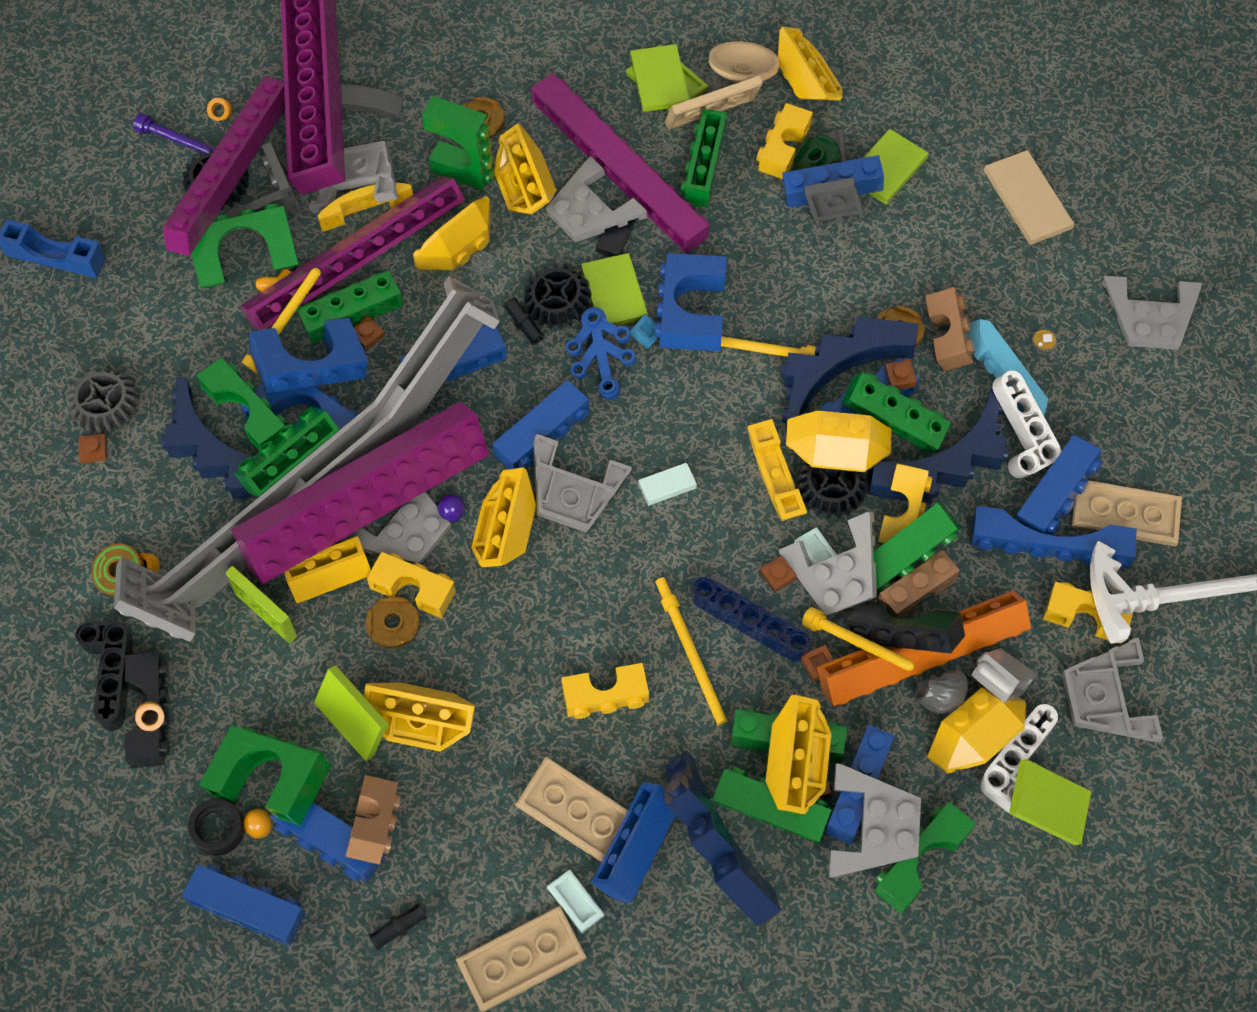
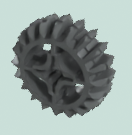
[67,367,139,434]

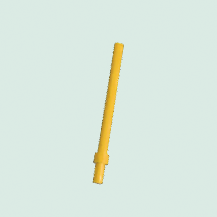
[655,577,727,725]

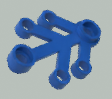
[566,307,636,400]

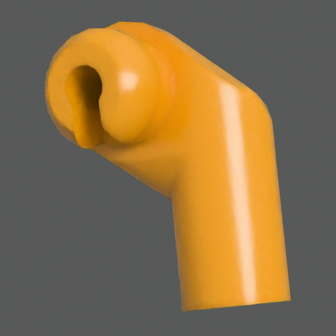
[255,269,291,292]

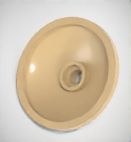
[709,41,779,83]

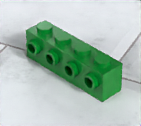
[681,109,727,208]
[297,270,403,344]
[841,372,951,453]
[234,407,339,498]
[873,502,962,593]
[730,708,847,764]
[712,767,831,844]

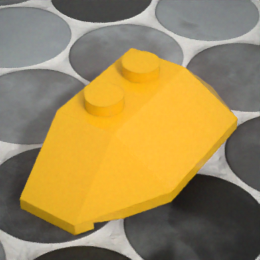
[778,27,843,101]
[494,123,556,215]
[413,196,491,270]
[786,411,892,472]
[471,467,536,567]
[364,683,475,752]
[927,687,1027,774]
[766,695,831,814]

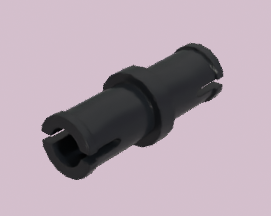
[503,297,545,345]
[368,902,427,950]

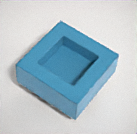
[630,314,658,350]

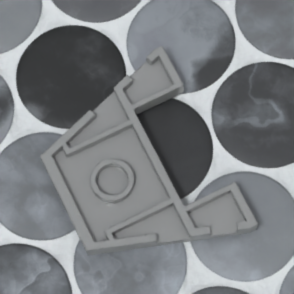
[309,141,398,213]
[546,157,648,242]
[1102,276,1202,350]
[533,434,632,532]
[340,492,451,565]
[779,511,877,616]
[1062,638,1163,742]
[829,764,921,878]

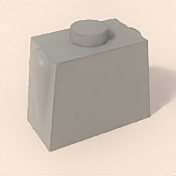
[971,648,1037,703]

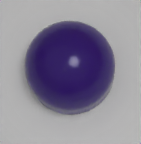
[437,494,465,522]

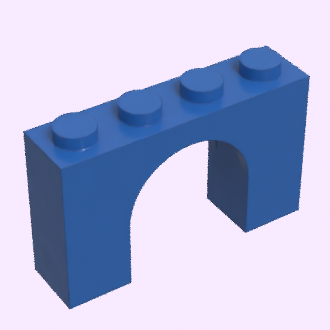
[655,253,726,351]
[249,318,368,393]
[240,384,358,430]

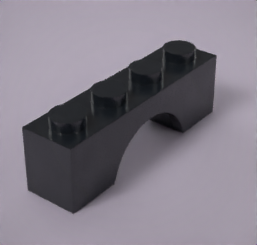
[848,602,965,654]
[125,652,170,768]

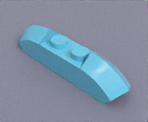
[968,319,1048,416]

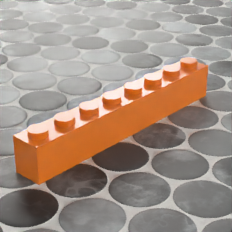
[817,590,1031,706]

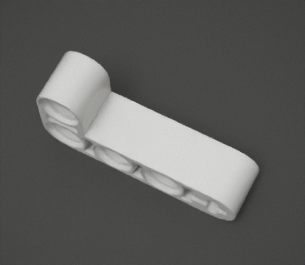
[992,371,1061,478]
[980,704,1058,813]

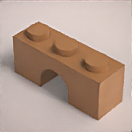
[926,287,975,371]
[876,550,960,619]
[345,775,401,865]

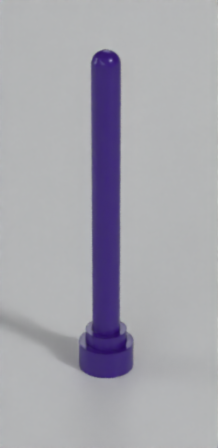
[133,113,216,154]

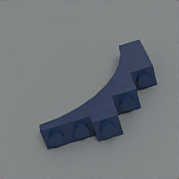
[780,316,918,429]
[161,377,256,499]
[869,388,1009,505]
[664,750,781,927]

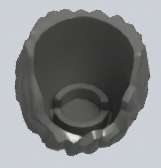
[915,670,968,714]

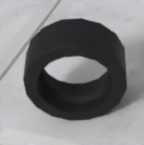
[187,798,245,856]

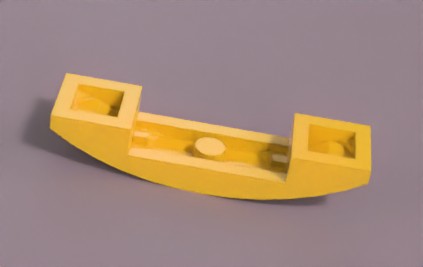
[317,183,413,232]
[747,419,807,521]

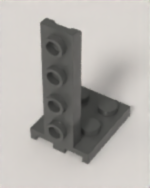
[805,129,865,226]
[213,142,303,239]

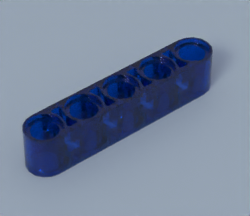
[692,577,811,662]

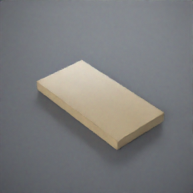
[665,75,763,130]
[984,150,1074,245]
[1071,480,1182,547]
[515,757,628,862]
[456,906,586,1012]

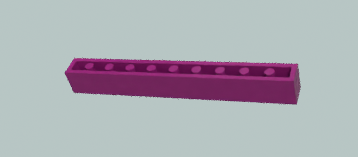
[531,73,709,254]
[163,77,285,256]
[240,176,465,330]

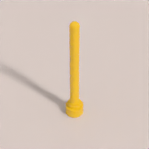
[241,268,321,374]
[721,336,816,357]
[802,607,915,671]

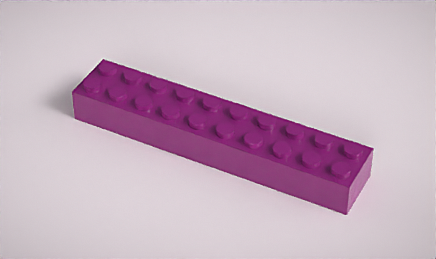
[281,0,346,195]
[231,401,489,585]

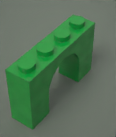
[422,96,495,191]
[192,203,299,289]
[199,726,332,826]

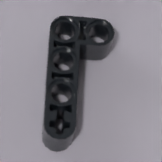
[75,622,133,731]

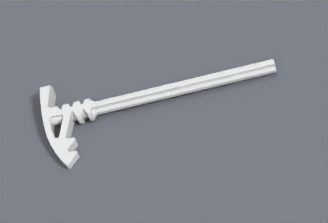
[1090,541,1257,644]

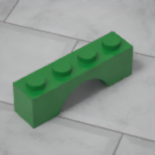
[196,357,288,450]
[875,802,976,914]

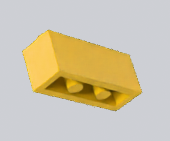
[284,536,371,604]

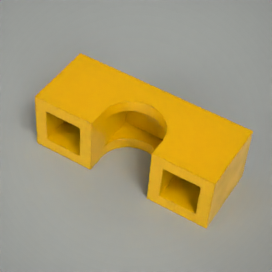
[756,103,813,179]
[878,463,932,543]
[367,552,456,619]
[1042,582,1134,644]
[561,663,649,719]

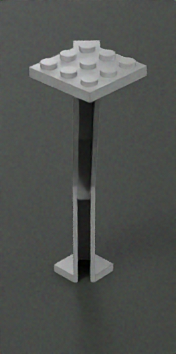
[114,276,500,642]

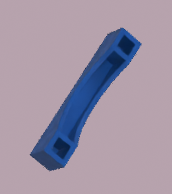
[970,506,1137,569]

